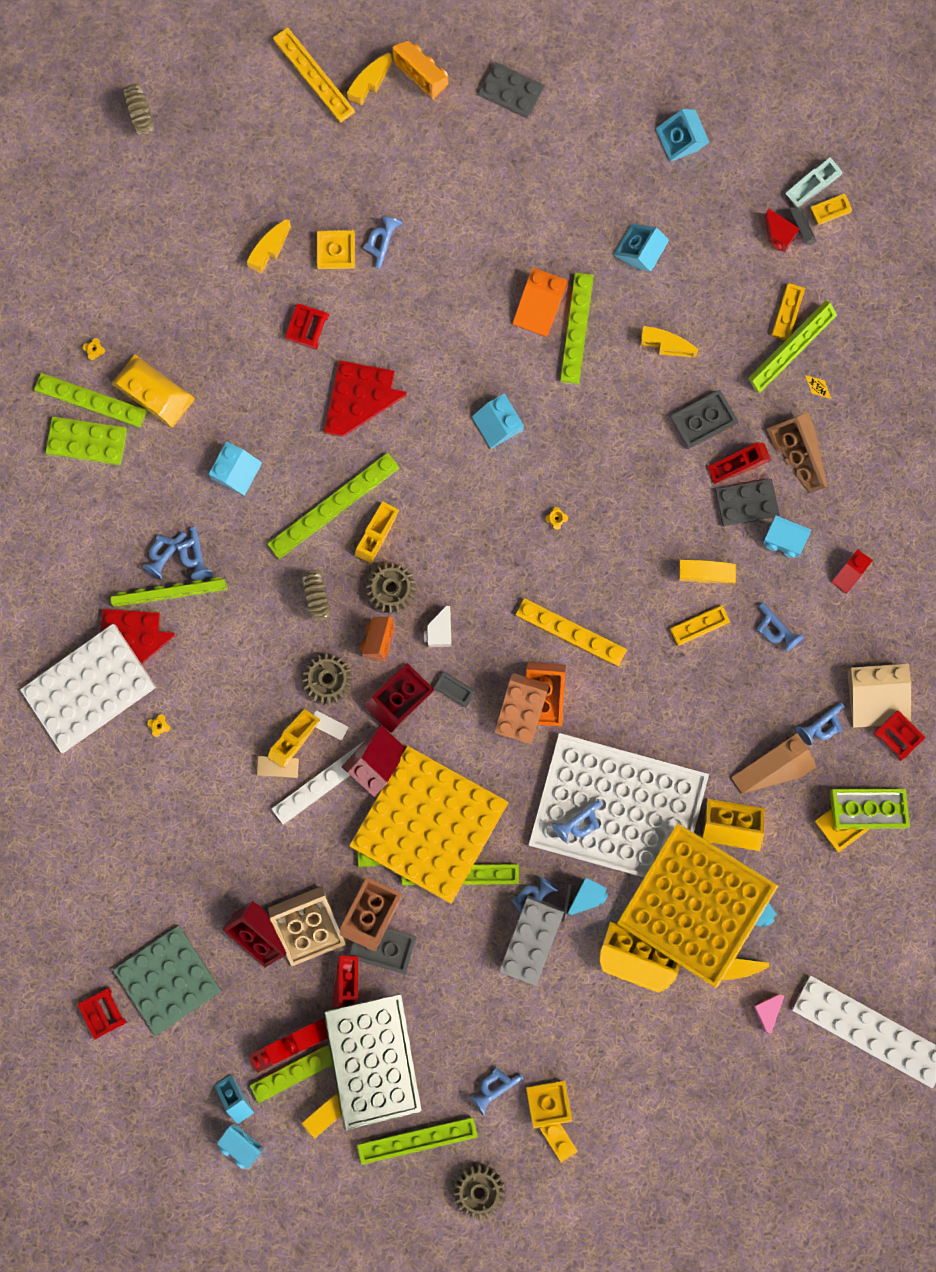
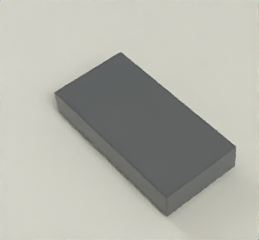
[791,207,817,245]
[433,671,476,708]

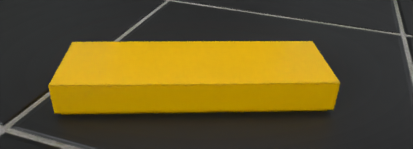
[771,283,805,340]
[670,605,730,646]

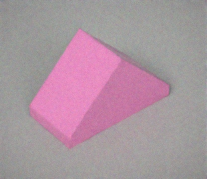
[753,994,784,1033]

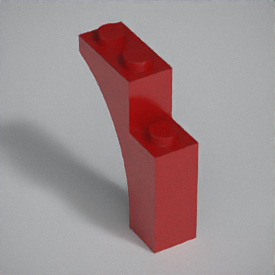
[249,1018,328,1073]

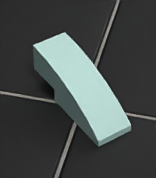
[786,157,843,207]

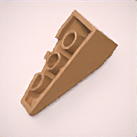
[767,412,827,493]
[731,733,816,794]

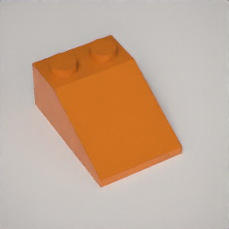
[512,268,568,337]
[360,616,395,663]
[526,662,566,727]

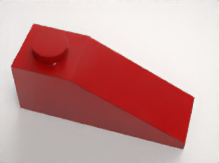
[708,442,771,484]
[333,956,358,1009]

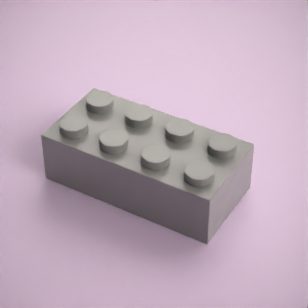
[499,895,565,986]

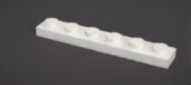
[272,741,364,825]

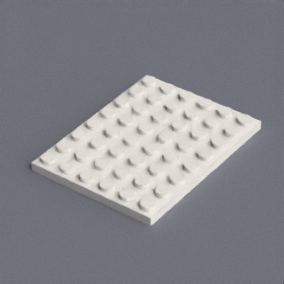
[529,733,709,878]

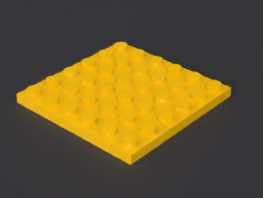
[349,746,509,904]
[617,823,779,988]

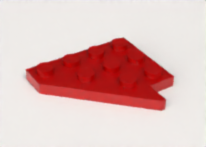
[324,360,407,437]
[100,609,175,664]

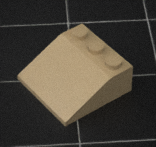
[847,664,911,728]
[268,886,346,967]

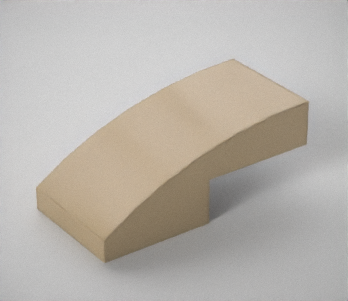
[256,756,299,778]

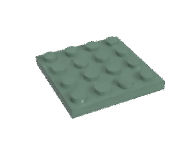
[113,926,222,1036]

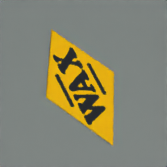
[805,375,831,399]

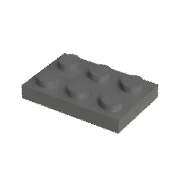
[479,62,545,119]
[670,390,739,450]
[715,479,780,527]
[350,928,417,975]

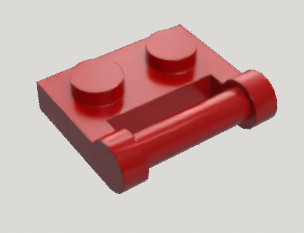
[285,303,329,350]
[873,710,926,761]
[77,988,127,1040]

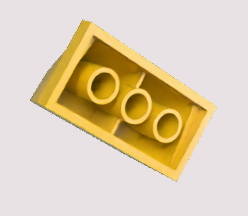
[112,354,195,428]
[600,922,680,992]

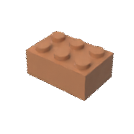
[494,673,550,744]
[340,877,402,951]

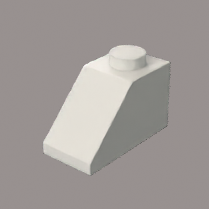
[424,606,452,647]

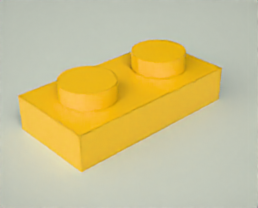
[810,193,852,226]
[540,1124,578,1162]

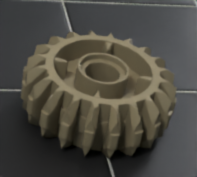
[123,83,154,135]
[366,562,417,614]
[302,569,331,621]
[302,653,354,705]
[453,1164,506,1220]

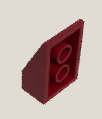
[364,663,435,733]
[341,724,406,797]
[222,901,287,968]

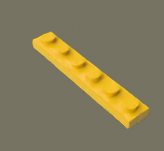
[273,27,355,123]
[516,598,627,667]

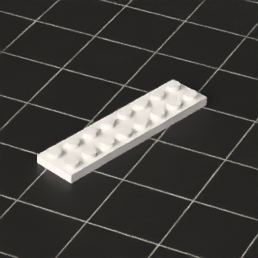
[792,975,936,1088]

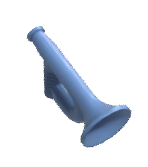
[363,216,403,269]
[176,527,213,580]
[143,531,187,580]
[756,603,804,651]
[796,702,844,745]
[552,799,602,842]
[511,876,559,925]
[471,1067,524,1116]

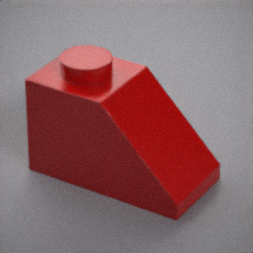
[764,208,799,252]
[831,549,873,594]

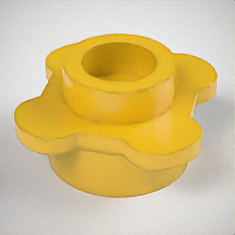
[83,338,105,360]
[545,507,568,530]
[148,714,170,737]

